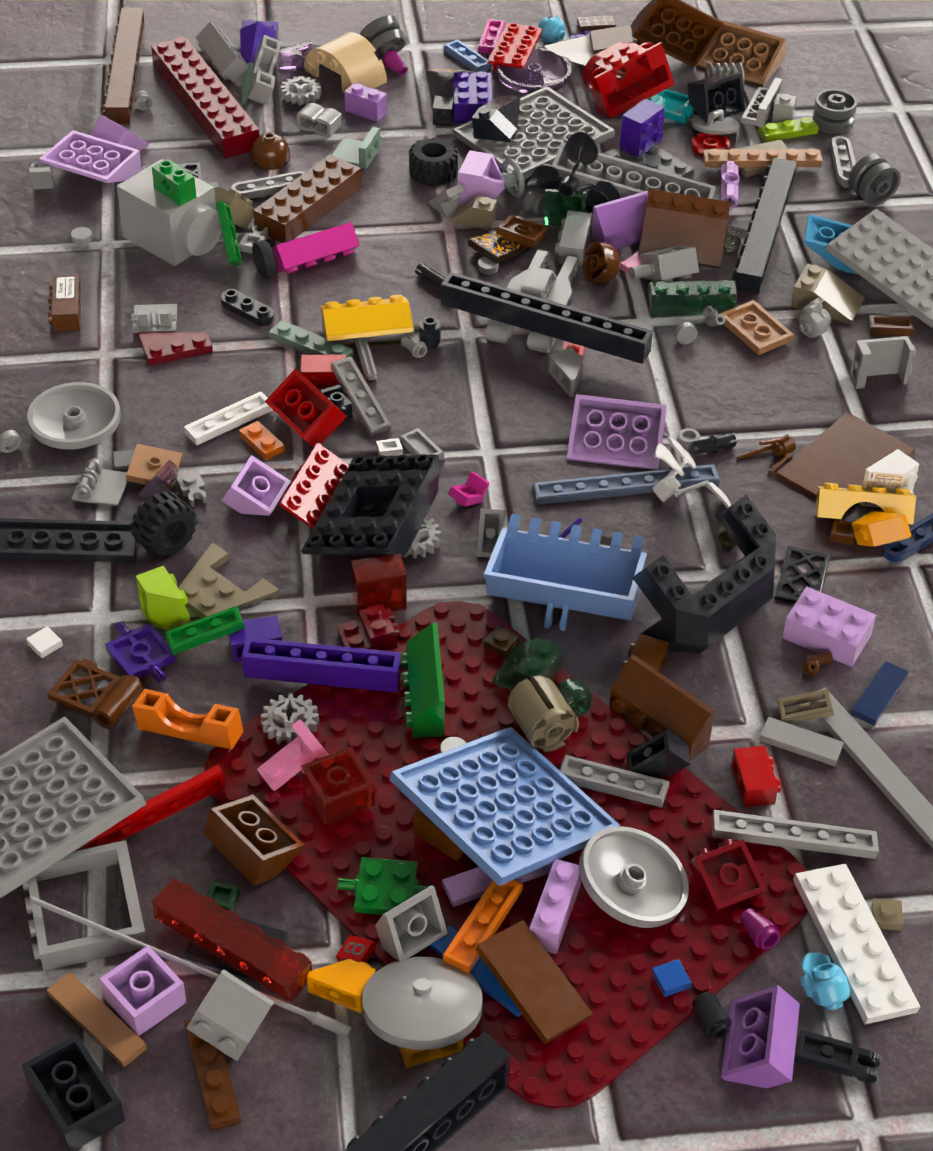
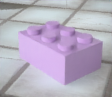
[782,587,876,667]

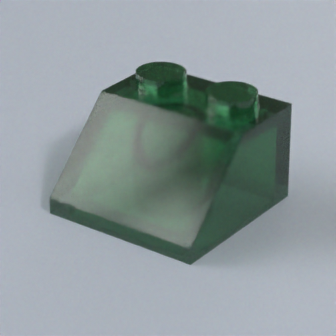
[544,189,587,226]
[493,637,563,690]

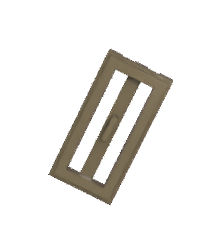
[777,689,834,724]

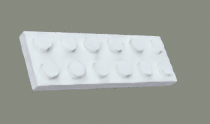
[793,864,920,1024]

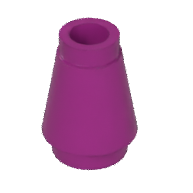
[382,50,408,76]
[740,908,780,950]

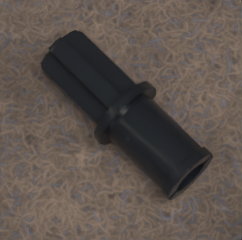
[691,433,737,454]

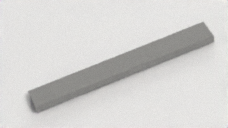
[810,688,933,849]

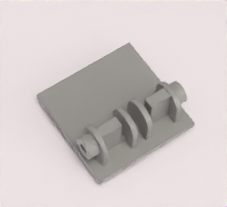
[131,304,178,334]
[72,458,128,506]

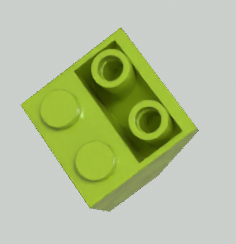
[136,565,190,630]

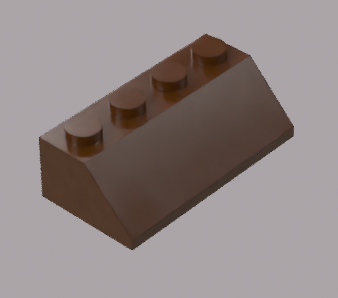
[609,655,715,761]

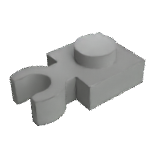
[239,225,268,254]
[175,470,207,507]

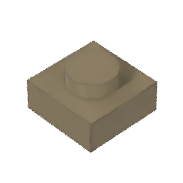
[871,898,903,931]

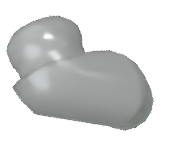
[702,306,725,327]

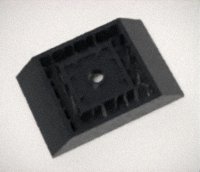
[301,454,439,556]

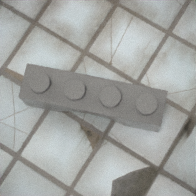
[248,35,281,105]

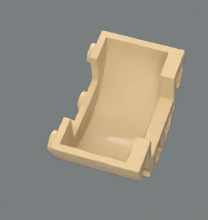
[303,32,387,93]

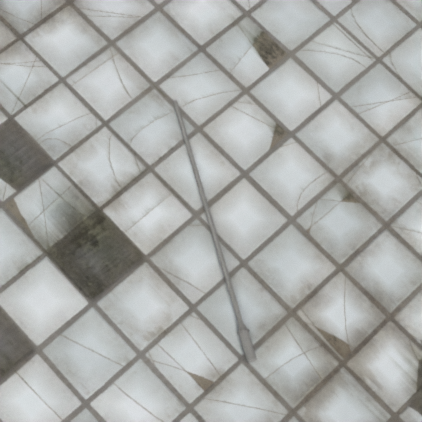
[30,897,352,1038]

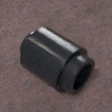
[419,316,441,350]
[692,992,732,1039]

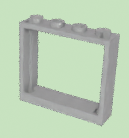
[22,840,147,971]

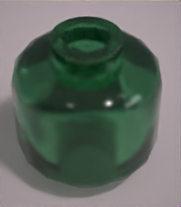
[557,678,592,717]

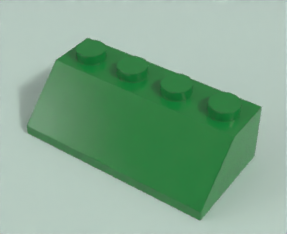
[401,623,445,738]

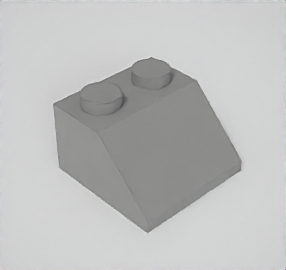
[375,885,448,962]
[186,969,274,1061]

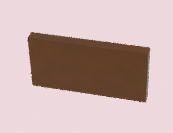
[475,920,593,1045]

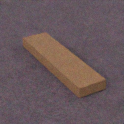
[47,972,147,1068]

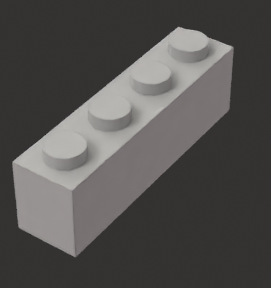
[195,22,249,83]

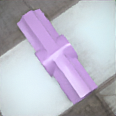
[720,161,740,210]

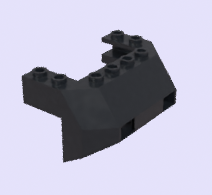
[632,495,776,653]

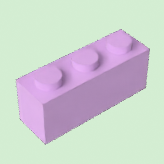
[530,859,581,954]

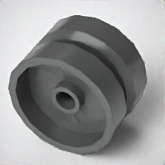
[360,15,407,60]
[813,89,858,135]
[848,153,901,206]

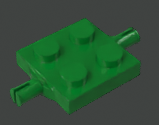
[338,857,435,915]

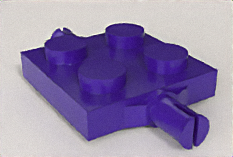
[105,621,176,683]

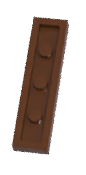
[184,1019,241,1131]

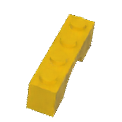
[815,483,916,524]

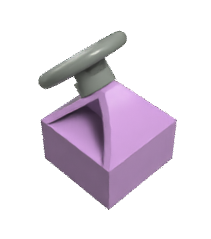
[458,150,525,206]

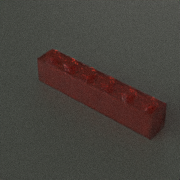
[151,878,312,1003]

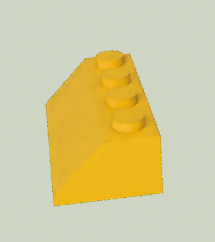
[321,295,414,341]

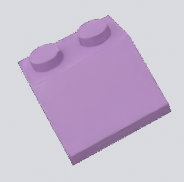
[90,115,149,150]
[222,455,291,516]

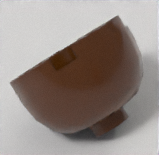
[251,132,290,170]
[582,242,622,284]

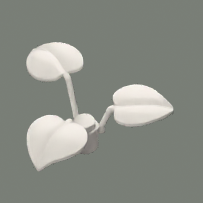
[652,438,731,508]

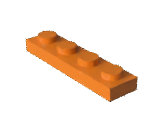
[443,880,523,974]

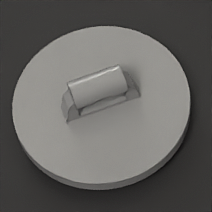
[691,109,739,135]

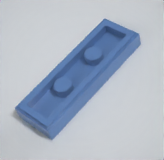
[444,39,492,72]

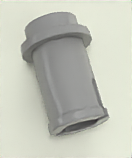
[401,334,427,358]

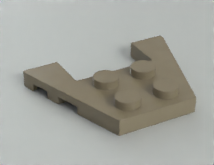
[178,543,280,618]

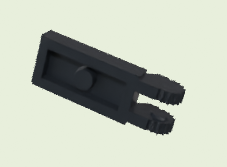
[794,1030,882,1083]

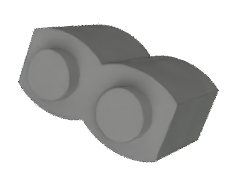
[297,103,341,137]

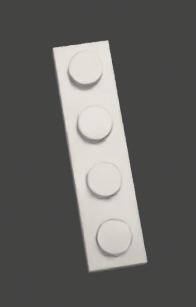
[184,392,273,446]

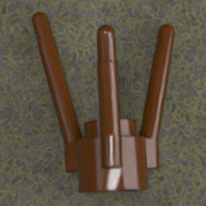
[737,434,796,475]

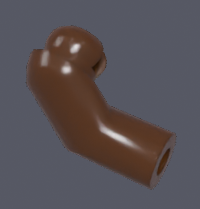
[802,651,833,677]

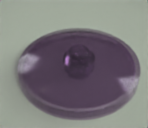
[497,47,572,94]

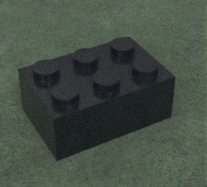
[22,1034,125,1151]

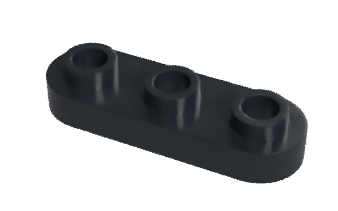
[221,289,275,326]

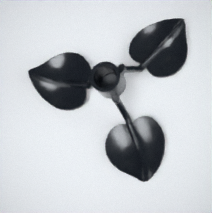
[526,131,620,208]

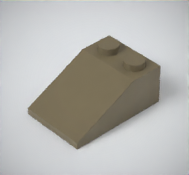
[214,187,255,230]
[791,264,865,324]

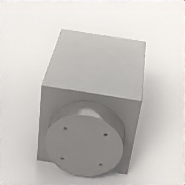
[117,159,222,266]

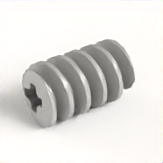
[704,62,745,86]

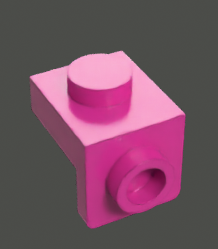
[448,472,489,507]

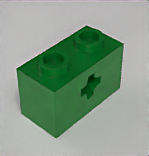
[152,159,197,206]

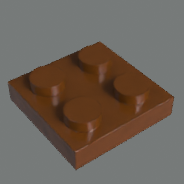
[496,214,549,248]

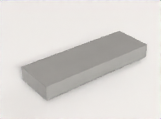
[759,717,844,767]

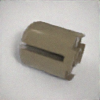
[508,675,579,752]

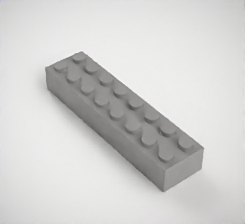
[552,142,716,199]

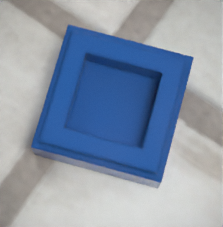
[652,959,692,997]

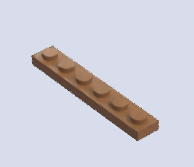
[703,148,823,168]

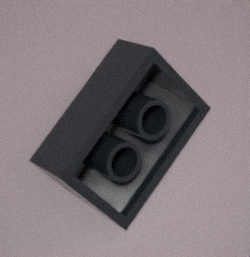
[687,73,745,123]

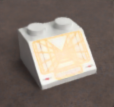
[859,449,919,507]

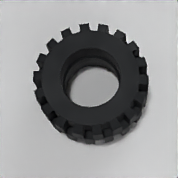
[409,138,458,186]
[130,492,198,558]

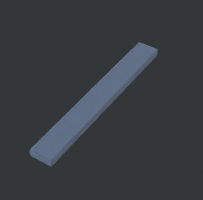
[532,464,720,505]

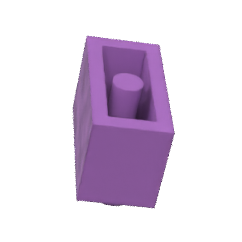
[344,83,387,122]

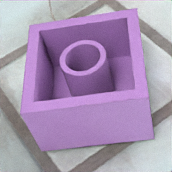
[99,945,187,1036]

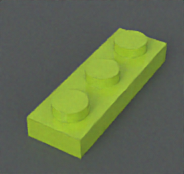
[758,117,819,142]

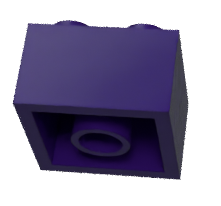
[620,99,665,157]

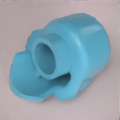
[538,16,566,44]
[800,952,850,1010]

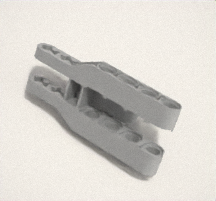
[485,249,579,354]

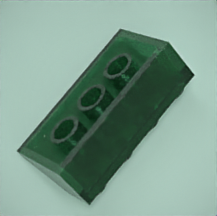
[645,280,737,316]

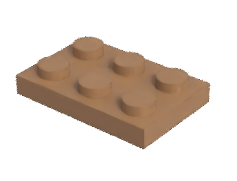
[720,300,794,355]

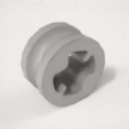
[133,91,152,110]

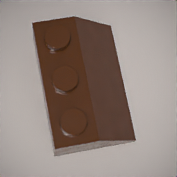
[203,795,305,886]

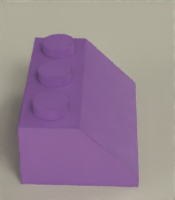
[591,191,648,249]
[721,985,800,1088]

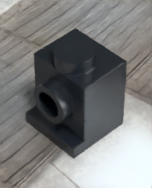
[321,384,353,420]

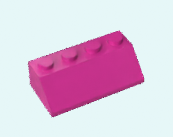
[272,222,360,274]

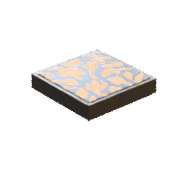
[468,229,526,263]

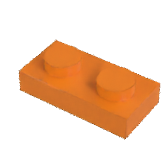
[239,421,285,461]

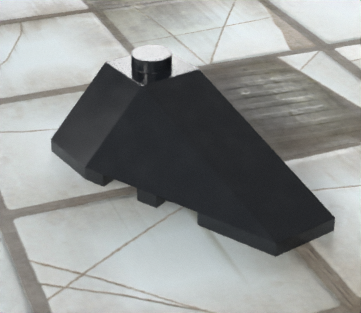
[472,95,521,142]

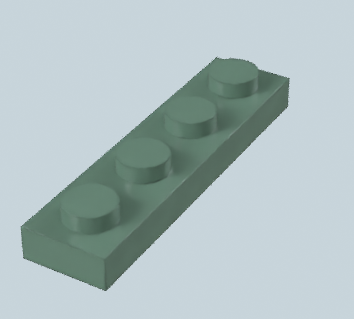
[269,320,354,358]

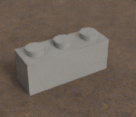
[555,211,592,266]

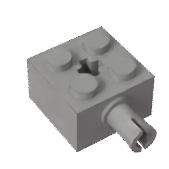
[629,246,699,284]

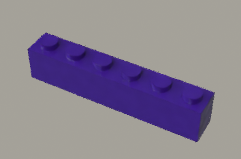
[241,637,401,692]

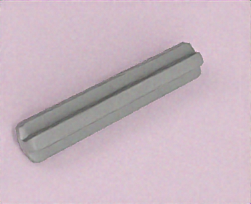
[355,337,377,381]

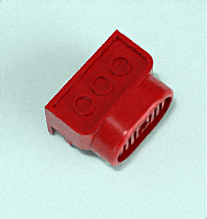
[583,42,675,119]

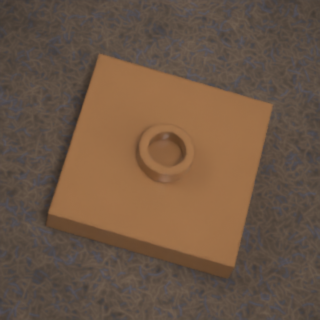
[126,444,183,490]

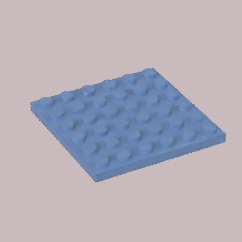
[389,727,620,886]

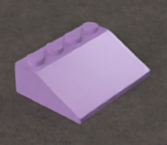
[39,130,142,183]
[567,394,667,470]

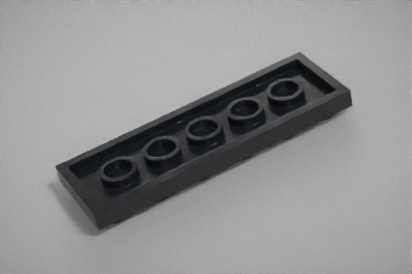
[0,518,139,563]

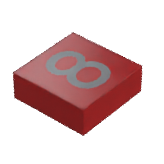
[336,935,376,963]

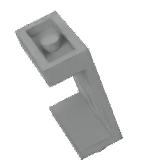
[850,336,916,389]

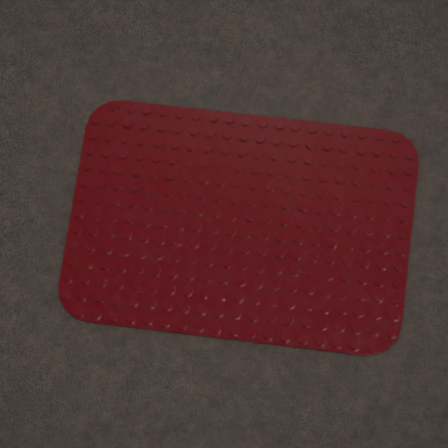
[204,601,808,1109]

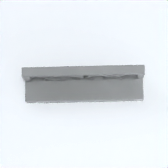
[741,78,782,127]

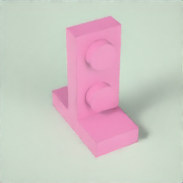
[257,719,333,791]

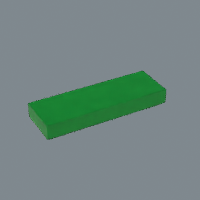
[216,201,243,267]
[165,606,245,655]

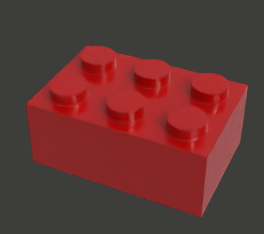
[265,368,347,448]

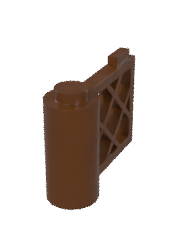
[47,658,143,729]

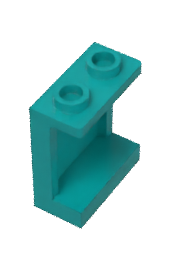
[648,89,695,124]

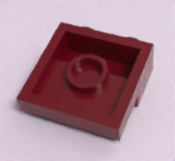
[337,604,400,651]
[688,839,767,913]

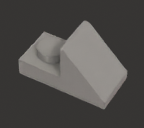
[29,162,54,189]
[428,183,465,218]

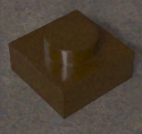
[484,626,519,658]

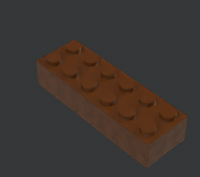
[253,155,362,243]

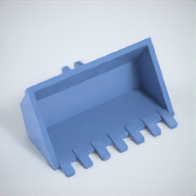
[484,514,647,631]

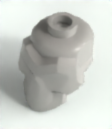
[797,297,831,338]

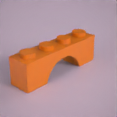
[132,689,244,750]

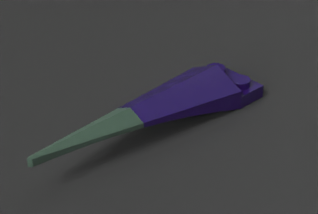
[240,20,279,108]

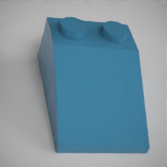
[804,214,858,275]

